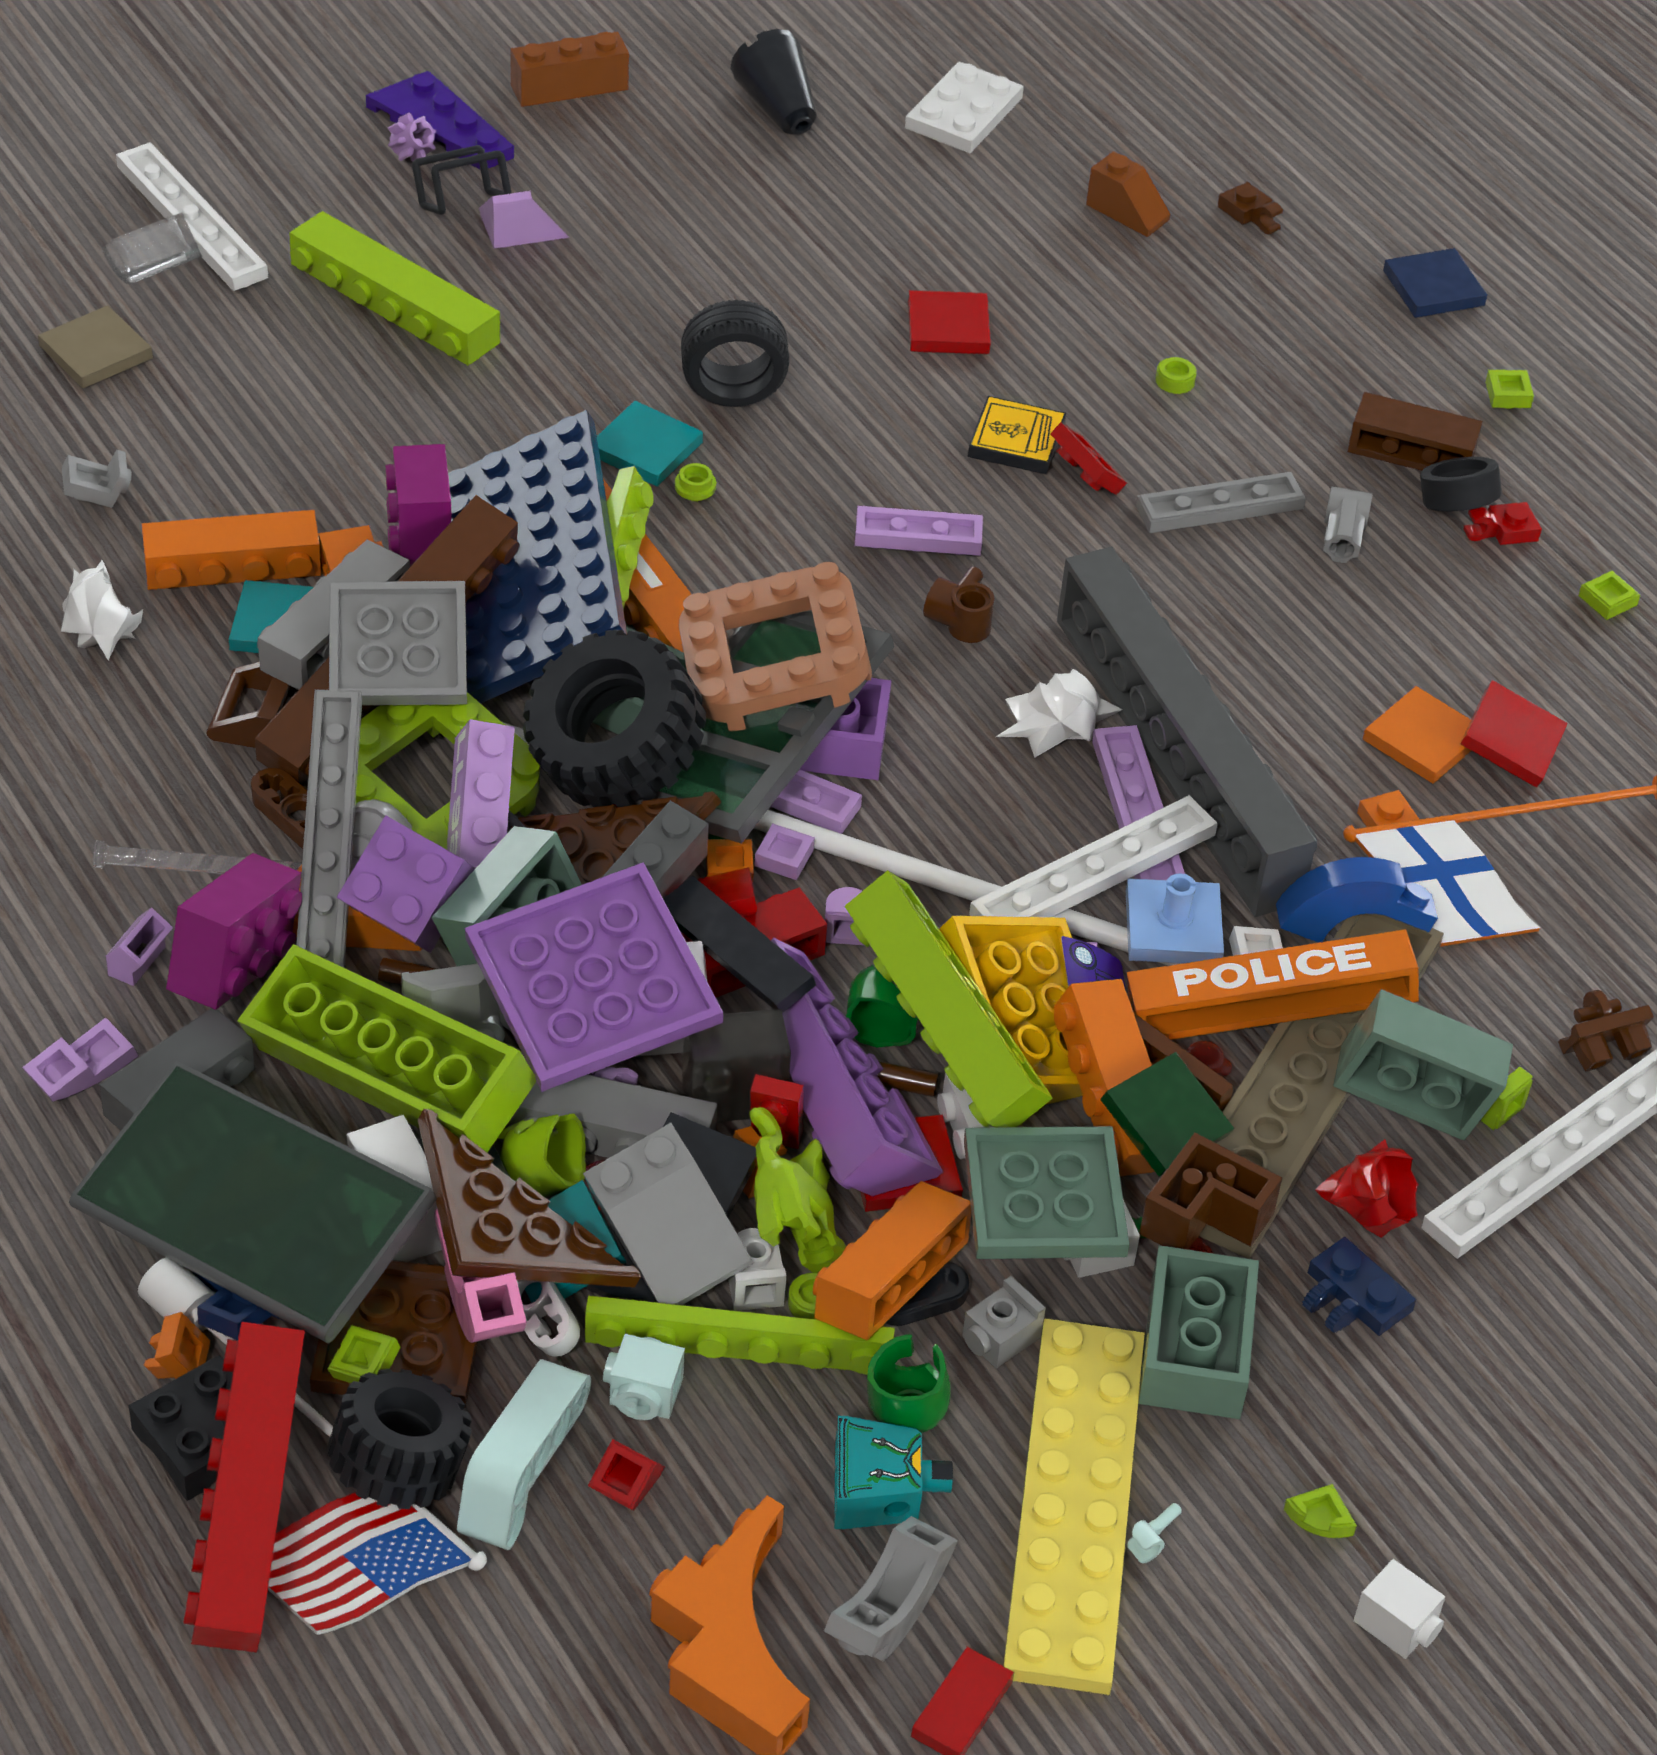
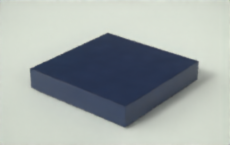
[1383,248,1487,318]

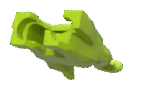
[749,1107,846,1273]

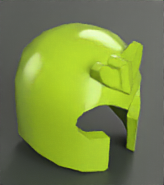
[497,1113,586,1198]

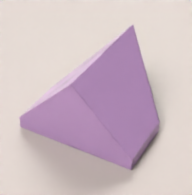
[479,191,569,249]

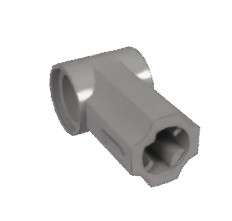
[1323,486,1372,563]

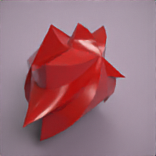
[1315,1139,1418,1238]

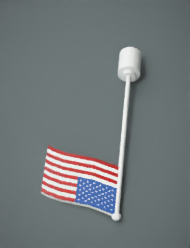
[138,1257,487,1635]

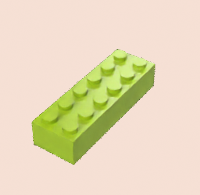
[237,944,536,1152]

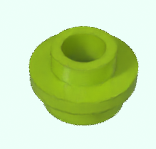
[675,463,716,501]

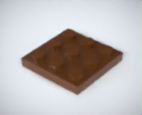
[310,1255,478,1408]

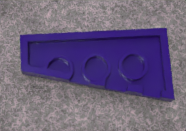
[366,71,514,169]

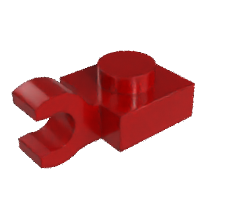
[1463,502,1542,545]

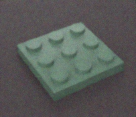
[964,1126,1129,1259]

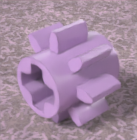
[388,113,436,162]

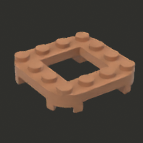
[679,562,872,731]

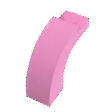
[434,1209,527,1343]

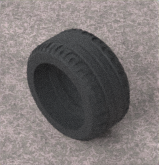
[681,300,789,407]

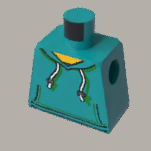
[834,1415,953,1529]

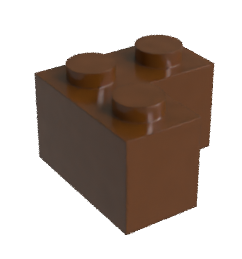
[1139,1133,1282,1250]

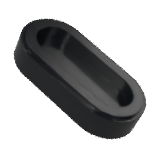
[886,1261,969,1326]

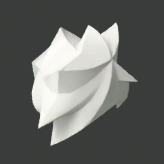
[61,560,143,660]
[996,669,1123,758]

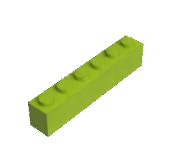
[289,211,500,366]
[845,870,1053,1128]

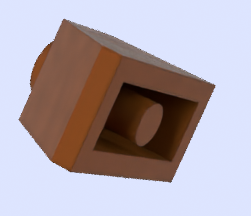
[1086,151,1170,237]

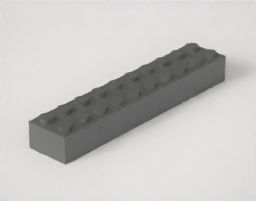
[1057,546,1317,917]

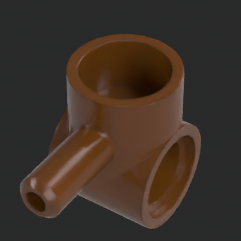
[923,567,995,643]

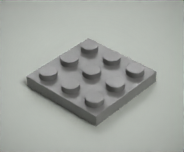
[329,581,467,705]

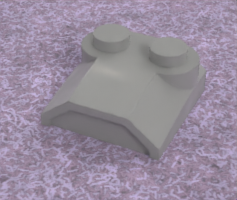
[401,963,505,1042]

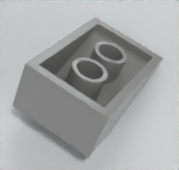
[583,1123,753,1305]

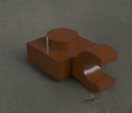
[1218,182,1283,234]

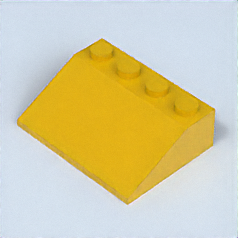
[939,916,1083,1105]

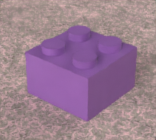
[792,678,891,780]
[337,815,475,953]

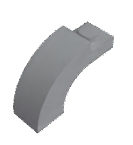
[824,1516,958,1661]

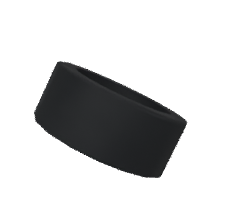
[1420,457,1502,512]

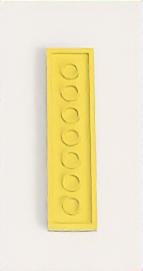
[1003,1318,1145,1695]

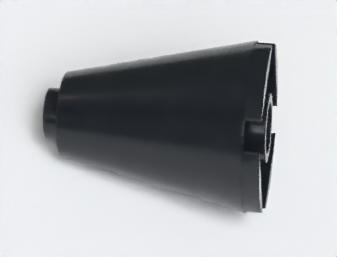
[730,29,816,134]

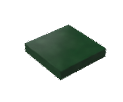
[1100,1052,1235,1177]

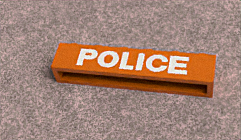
[1126,929,1419,1040]

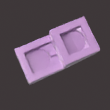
[23,1018,138,1101]

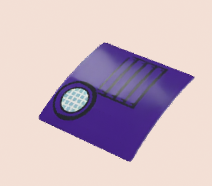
[1061,936,1126,990]

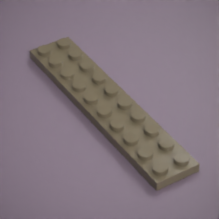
[1199,914,1444,1259]

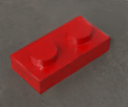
[1050,422,1127,495]
[750,1074,803,1149]

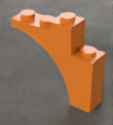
[649,1495,810,1755]

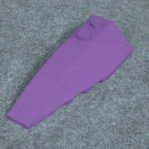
[771,938,943,1196]

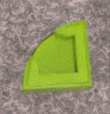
[1284,1484,1357,1538]

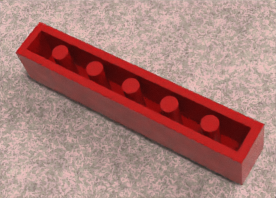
[183,1322,305,1653]

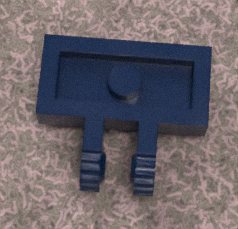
[1302,1237,1417,1336]

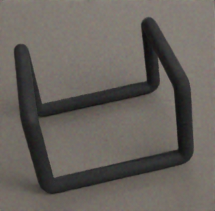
[412,145,512,215]

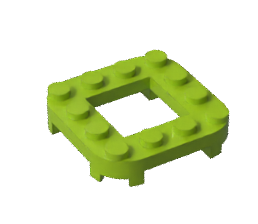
[355,693,540,850]

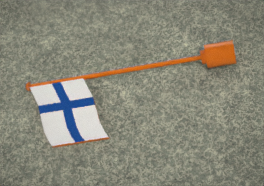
[1343,775,1657,947]

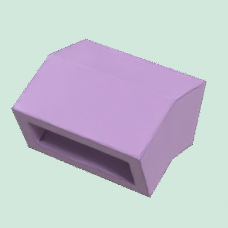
[106,907,173,986]

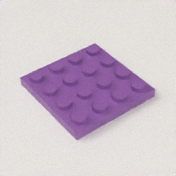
[465,862,723,1092]

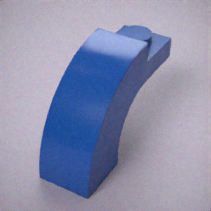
[1276,857,1438,943]

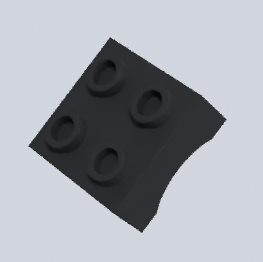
[129,1355,233,1501]

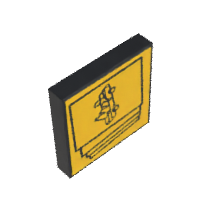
[968,396,1066,474]

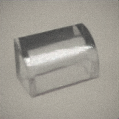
[102,213,202,284]

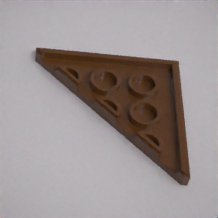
[511,791,721,885]
[418,1109,641,1287]

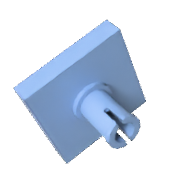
[1126,873,1224,963]

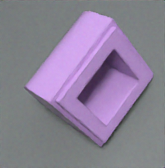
[825,887,863,945]

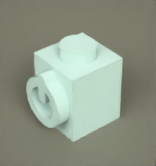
[603,1334,685,1420]

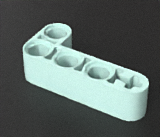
[457,1359,591,1550]

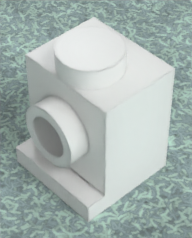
[728,1228,786,1311]

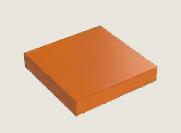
[1363,686,1471,784]

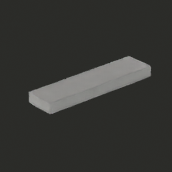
[1136,472,1306,533]

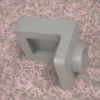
[62,450,132,508]

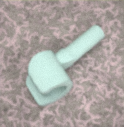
[1127,1503,1182,1564]

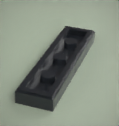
[663,876,816,1015]

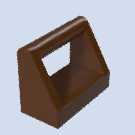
[206,662,298,748]

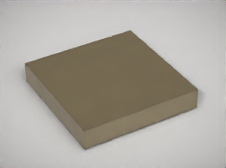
[38,305,153,389]

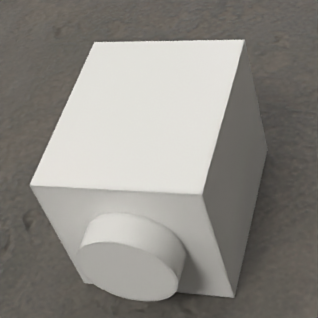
[1353,1559,1446,1659]

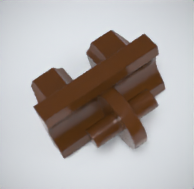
[1558,990,1654,1072]

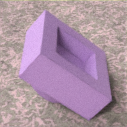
[754,824,815,880]

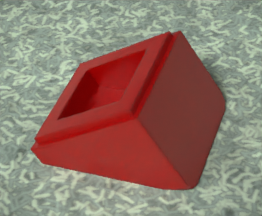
[588,1439,665,1511]

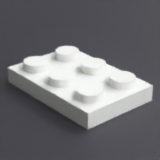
[905,62,1024,154]

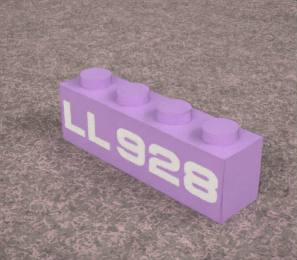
[447,719,515,868]

